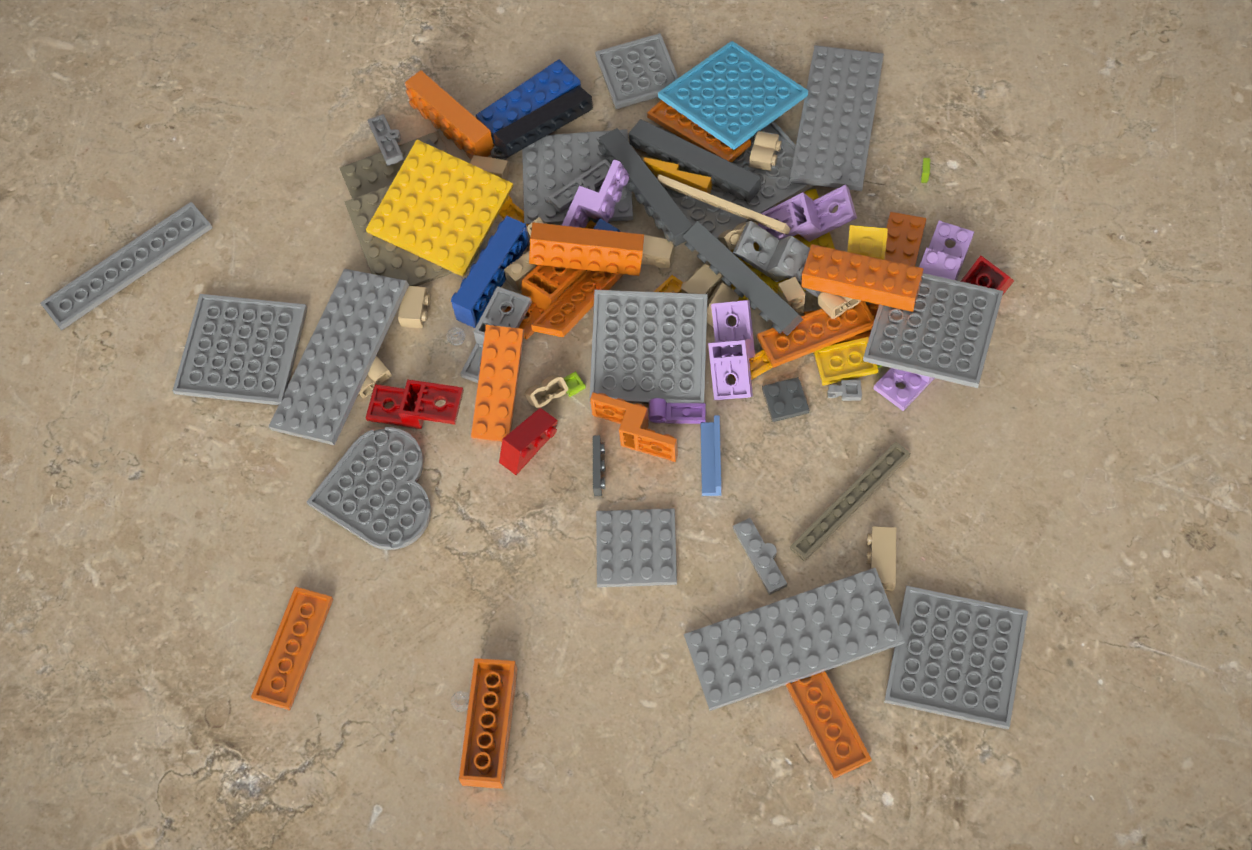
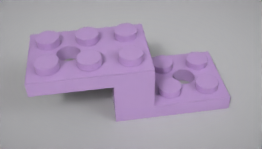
[562,159,629,228]
[758,185,857,242]
[919,221,974,281]
[708,300,755,400]
[873,368,935,411]

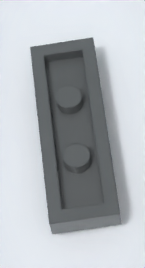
[593,435,605,496]

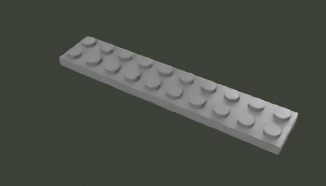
[40,202,212,330]

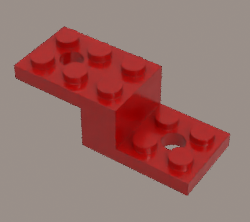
[365,379,464,429]

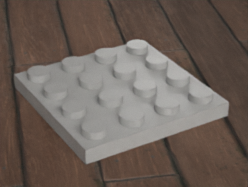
[595,33,678,109]
[596,508,677,587]

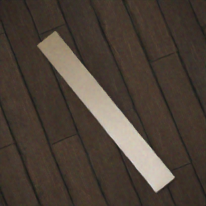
[657,174,791,235]

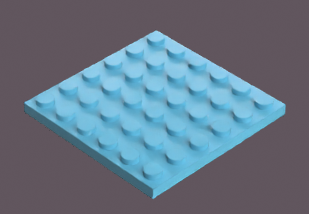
[658,41,808,150]

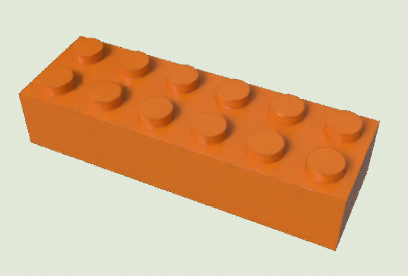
[405,70,494,160]
[529,222,644,276]
[801,244,924,312]
[459,658,518,789]

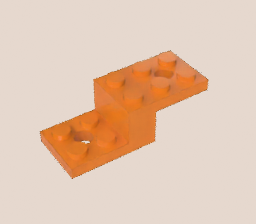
[503,265,585,340]
[590,392,678,462]

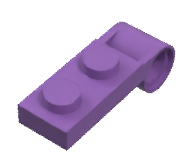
[649,398,706,424]

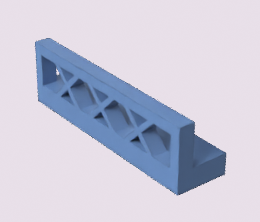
[701,415,721,496]

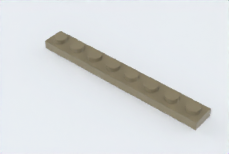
[790,442,911,562]

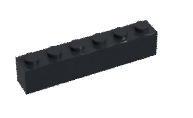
[494,86,593,157]

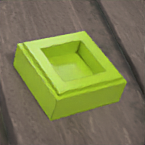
[921,157,931,183]
[563,371,586,397]

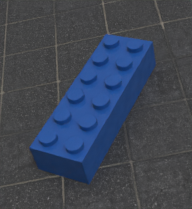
[476,59,581,145]
[451,216,529,328]

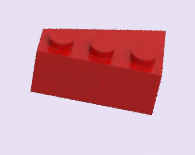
[499,408,558,475]

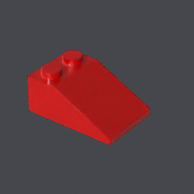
[960,255,1014,296]

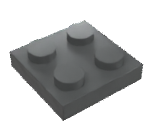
[762,377,809,422]

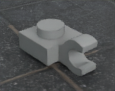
[827,380,862,401]

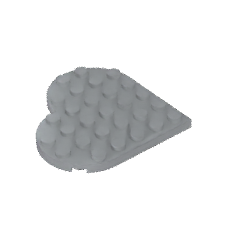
[307,427,431,550]

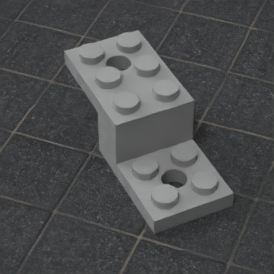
[733,221,821,297]
[460,286,532,383]

